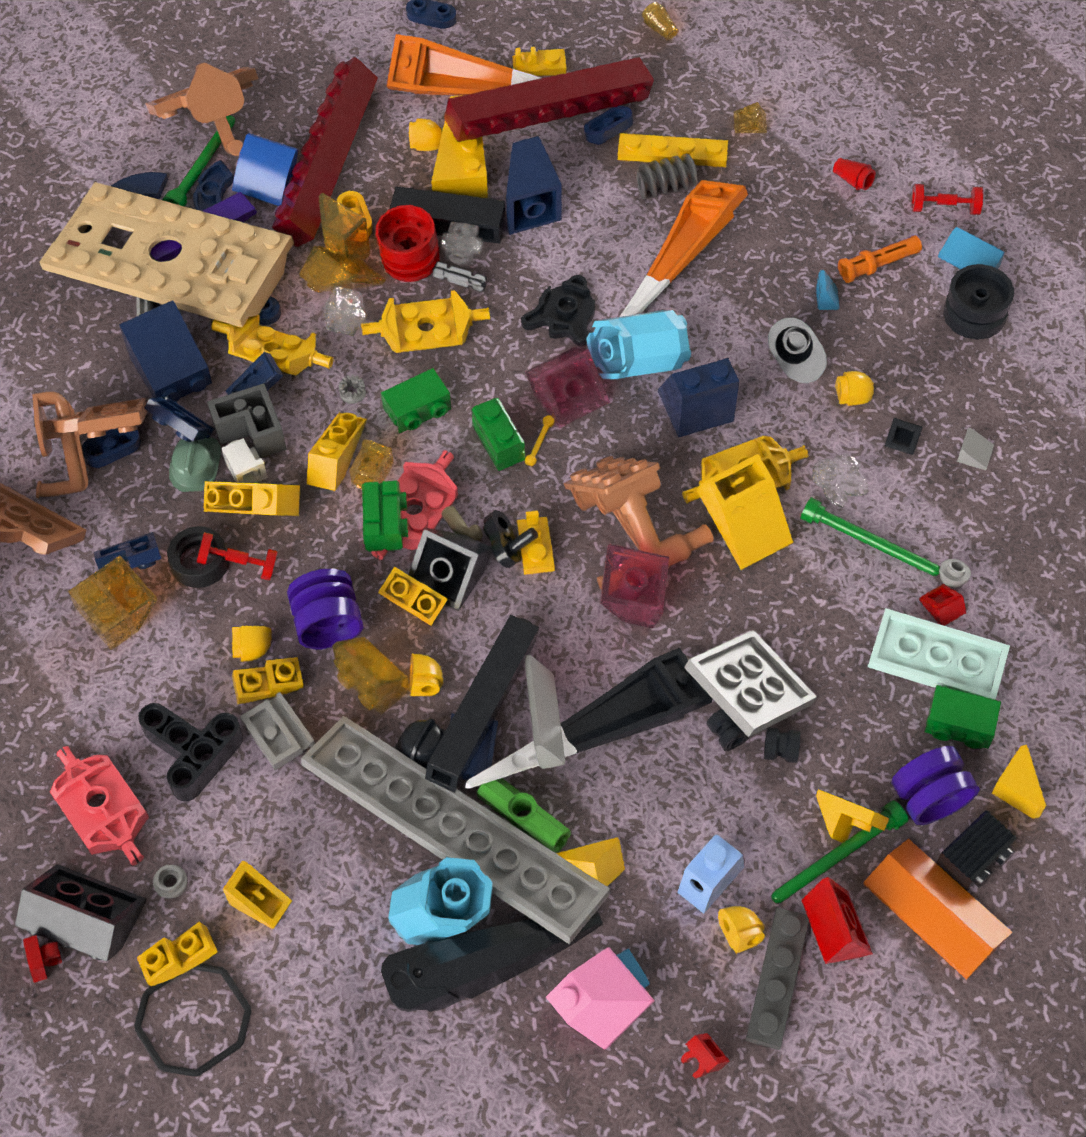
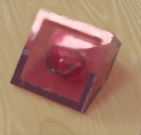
[525,347,610,428]

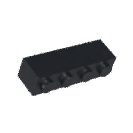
[389,187,506,244]

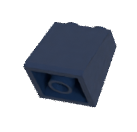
[506,136,562,235]
[119,300,212,402]
[658,358,739,438]

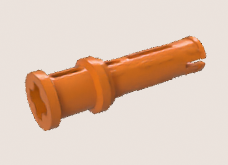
[838,235,922,283]

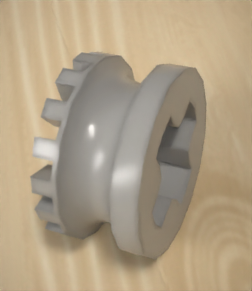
[338,375,366,404]

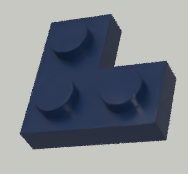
[94,532,162,571]

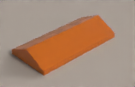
[863,838,1012,980]

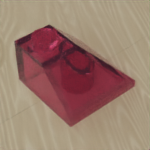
[600,544,669,628]

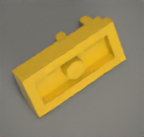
[512,47,566,76]
[517,511,555,575]

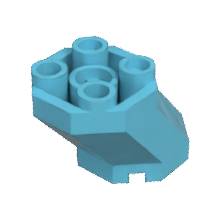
[586,310,691,379]
[388,857,493,945]

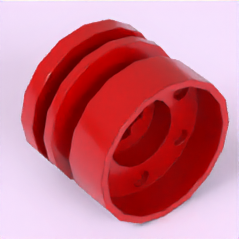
[375,205,440,282]

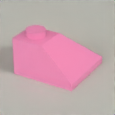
[546,947,655,1050]

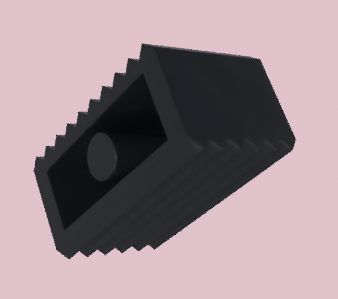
[936,810,1017,891]

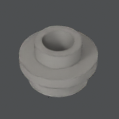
[939,559,971,588]
[153,865,188,899]

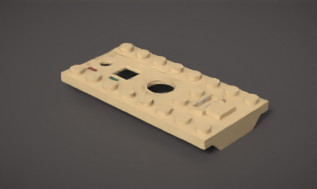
[39,182,294,327]

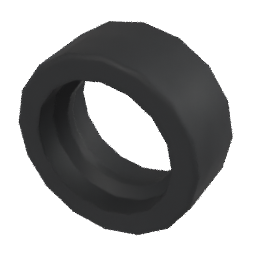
[167,526,229,588]

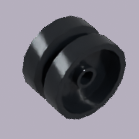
[943,264,1014,340]

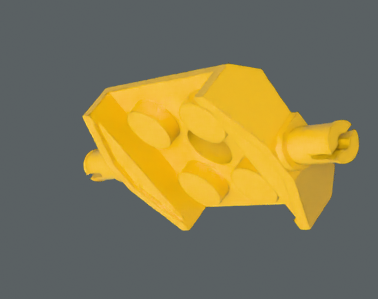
[361,290,490,353]
[211,315,334,376]
[682,435,808,504]

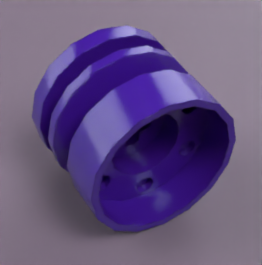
[287,568,364,650]

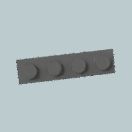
[745,907,809,1050]

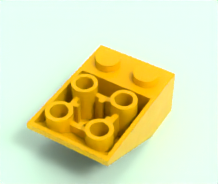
[696,454,793,570]

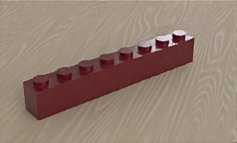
[272,57,378,247]
[444,57,654,142]

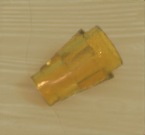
[642,2,678,41]

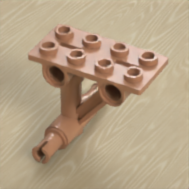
[563,456,714,595]

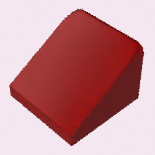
[919,584,966,626]

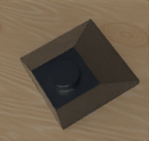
[408,528,492,611]

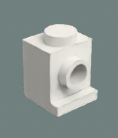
[221,438,268,483]

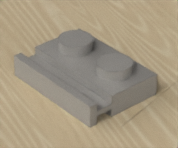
[240,692,315,770]

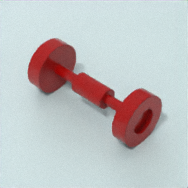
[912,184,983,215]
[196,532,277,581]

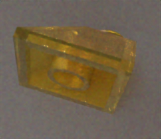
[319,193,371,259]
[299,246,386,293]

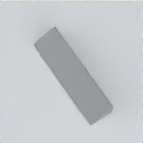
[524,655,565,769]

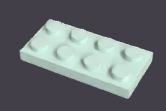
[868,608,1010,700]

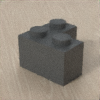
[207,383,287,458]

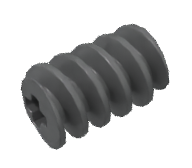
[636,154,697,199]

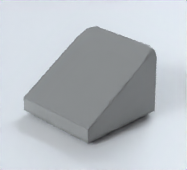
[957,428,994,470]

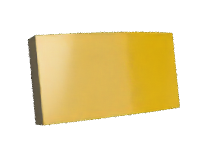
[378,566,448,626]
[232,657,304,704]
[137,922,218,986]

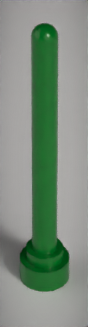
[162,115,235,207]
[800,497,940,576]
[771,800,909,904]

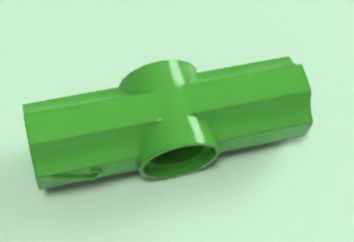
[477,778,571,853]

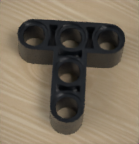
[138,703,243,801]

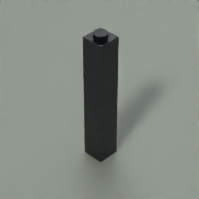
[425,614,539,793]

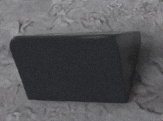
[884,418,923,455]

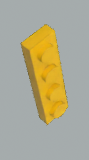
[617,133,728,167]

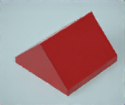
[801,877,873,964]

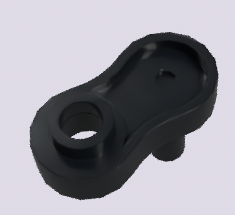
[483,510,538,568]

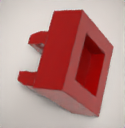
[23,935,62,983]
[681,1033,730,1078]

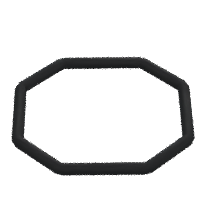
[134,964,251,1077]

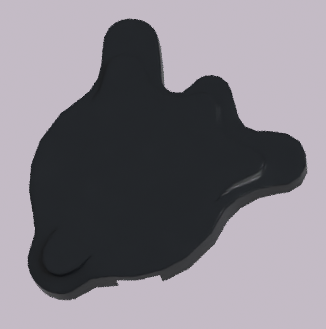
[521,275,595,347]

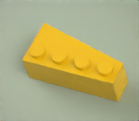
[431,95,488,198]

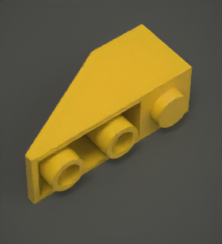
[307,412,367,491]
[204,481,300,516]

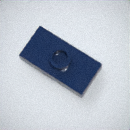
[226,352,283,395]

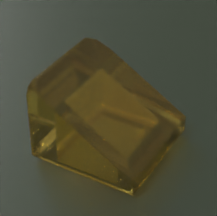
[734,102,767,133]

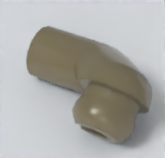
[442,506,483,540]

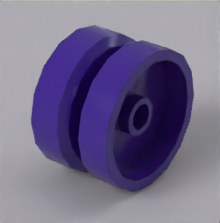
[891,746,980,825]

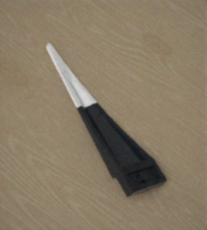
[465,648,713,788]

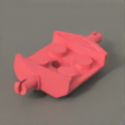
[372,450,458,560]
[50,746,149,865]

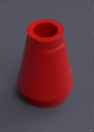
[833,158,876,190]

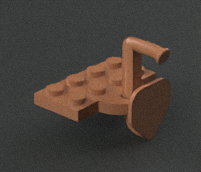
[145,63,259,156]
[32,392,148,499]
[0,483,86,555]

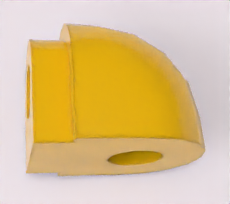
[409,118,442,151]
[835,371,874,406]
[232,626,272,662]
[410,653,444,696]
[718,906,765,954]

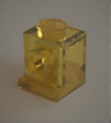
[349,439,394,489]

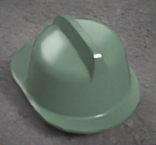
[169,437,221,492]

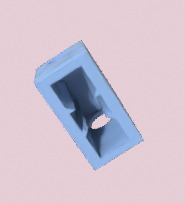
[677,834,744,914]

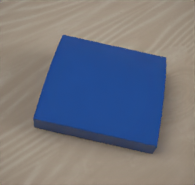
[232,133,298,206]

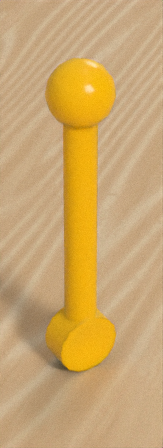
[525,415,555,466]

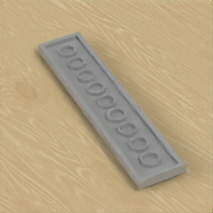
[301,716,610,944]

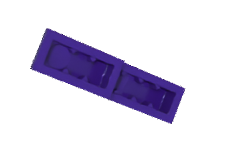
[150,192,257,262]

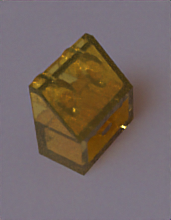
[68,556,157,650]
[332,637,410,715]

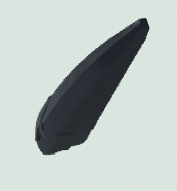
[381,912,603,1012]

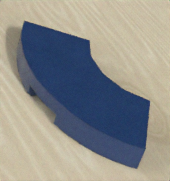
[193,160,234,211]
[111,172,168,199]

